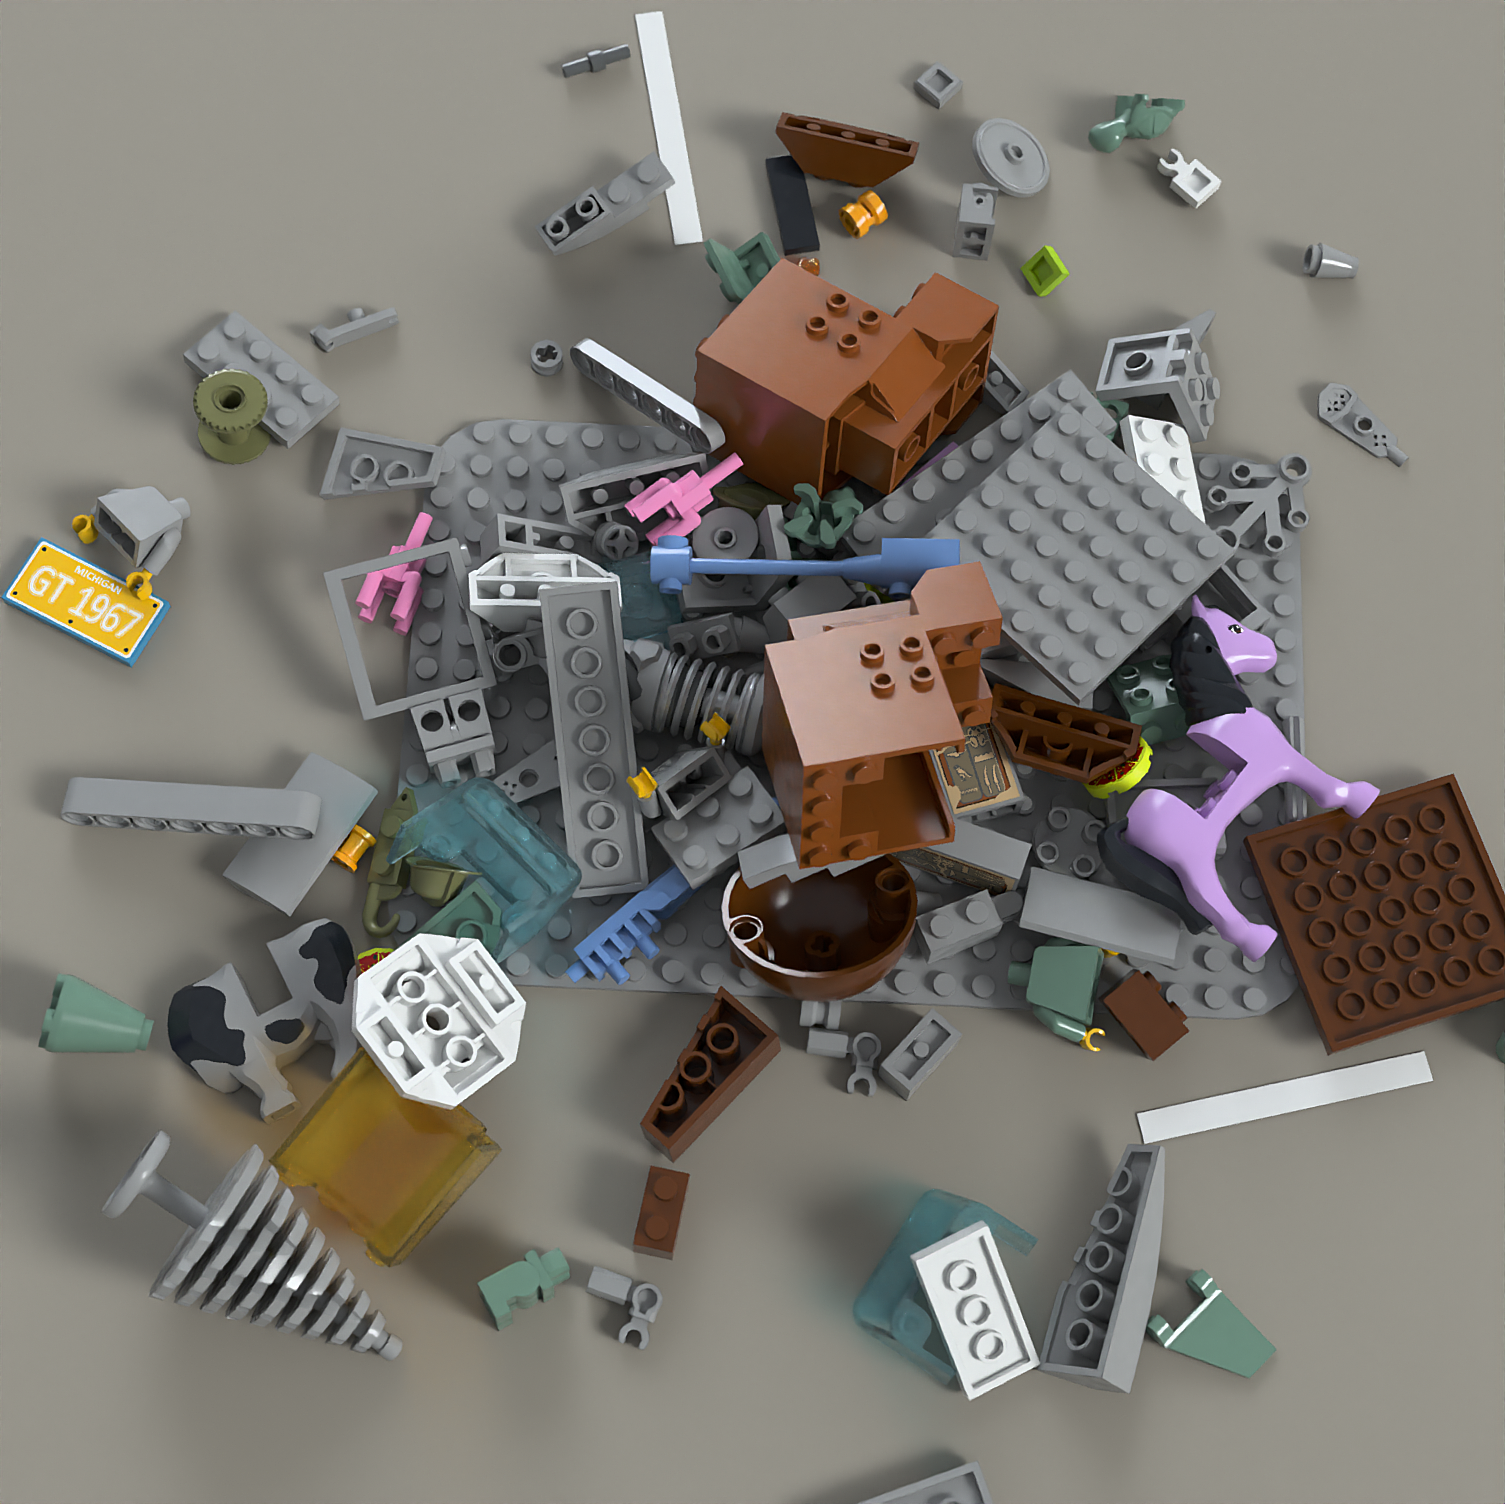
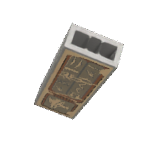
[928,723,1025,824]
[890,817,1032,896]

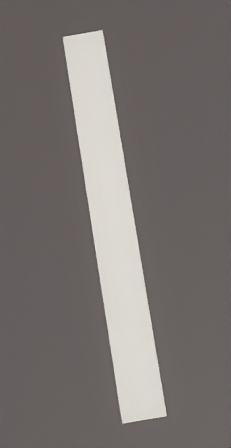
[635,11,703,245]
[1137,1051,1433,1144]

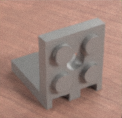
[1095,328,1220,443]
[678,505,793,614]

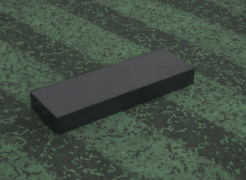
[765,154,820,256]

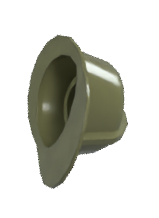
[712,483,792,521]
[406,856,483,907]

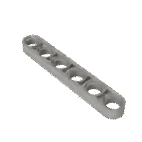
[570,338,725,454]

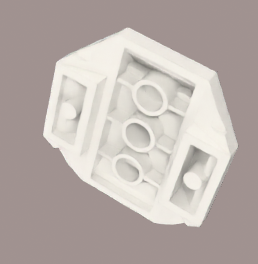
[352,933,526,1110]

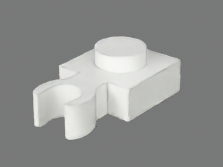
[1158,149,1221,209]

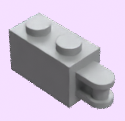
[913,889,1023,964]

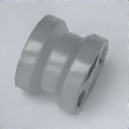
[593,521,639,562]

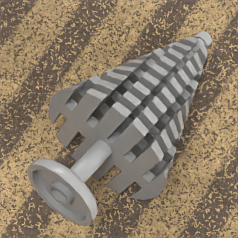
[101,1130,403,1361]

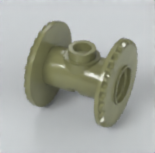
[193,368,271,465]

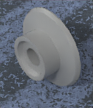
[692,507,758,559]

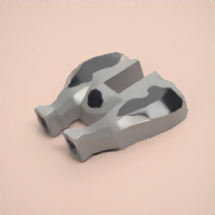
[167,918,373,1125]

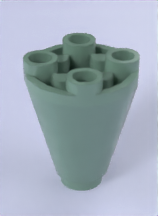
[38,973,154,1053]

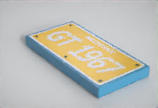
[1,537,171,668]

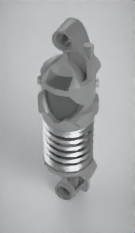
[493,618,764,757]

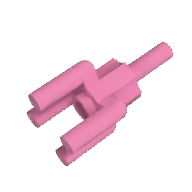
[624,452,743,546]
[355,512,433,636]

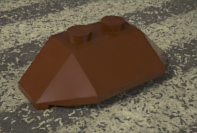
[775,112,919,188]
[990,683,1142,784]

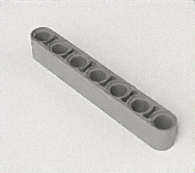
[60,777,322,840]

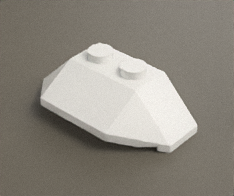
[468,553,623,632]

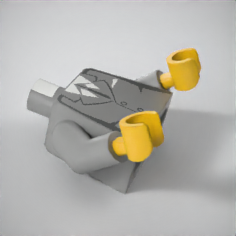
[72,486,191,600]
[626,712,733,821]

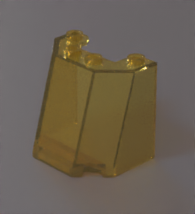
[269,1047,502,1267]

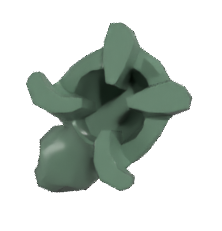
[1088,94,1185,153]
[784,483,863,549]

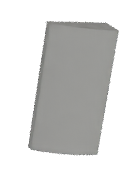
[222,752,378,917]
[1019,866,1181,967]

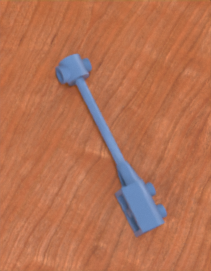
[650,535,960,599]

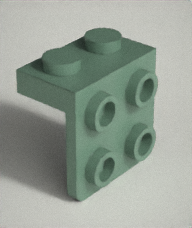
[704,232,780,304]
[1106,654,1190,745]

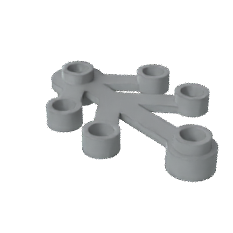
[1206,453,1312,557]

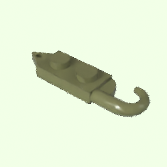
[362,787,423,938]

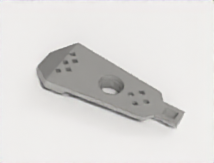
[1317,382,1409,468]
[475,738,560,812]

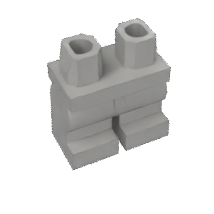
[410,688,497,789]

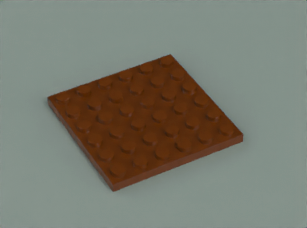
[1243,773,1505,1056]

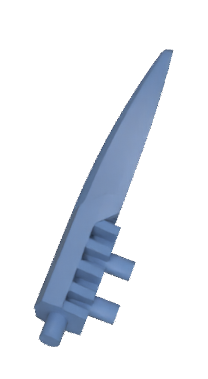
[565,796,780,985]

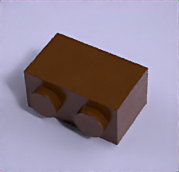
[1098,969,1189,1061]
[633,1165,690,1260]

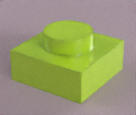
[1020,245,1070,297]

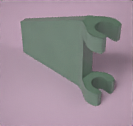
[1145,1269,1277,1378]

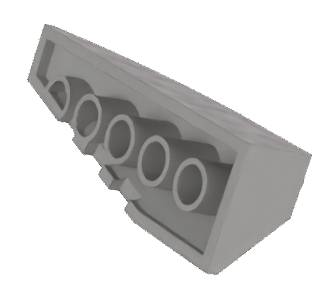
[1037,1144,1165,1394]

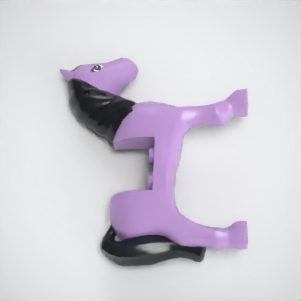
[1096,594,1380,962]

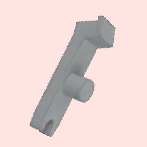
[310,307,399,353]

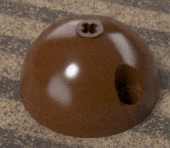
[722,853,918,1002]

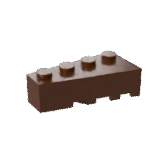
[640,986,781,1163]

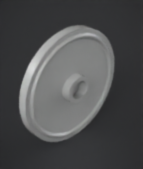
[972,118,1050,197]

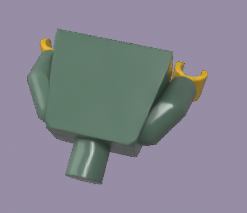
[1008,936,1120,1052]

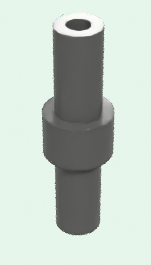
[561,44,631,78]

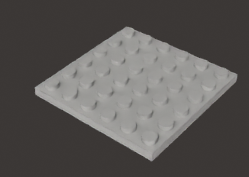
[922,403,1234,705]

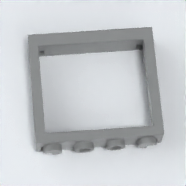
[323,537,502,721]

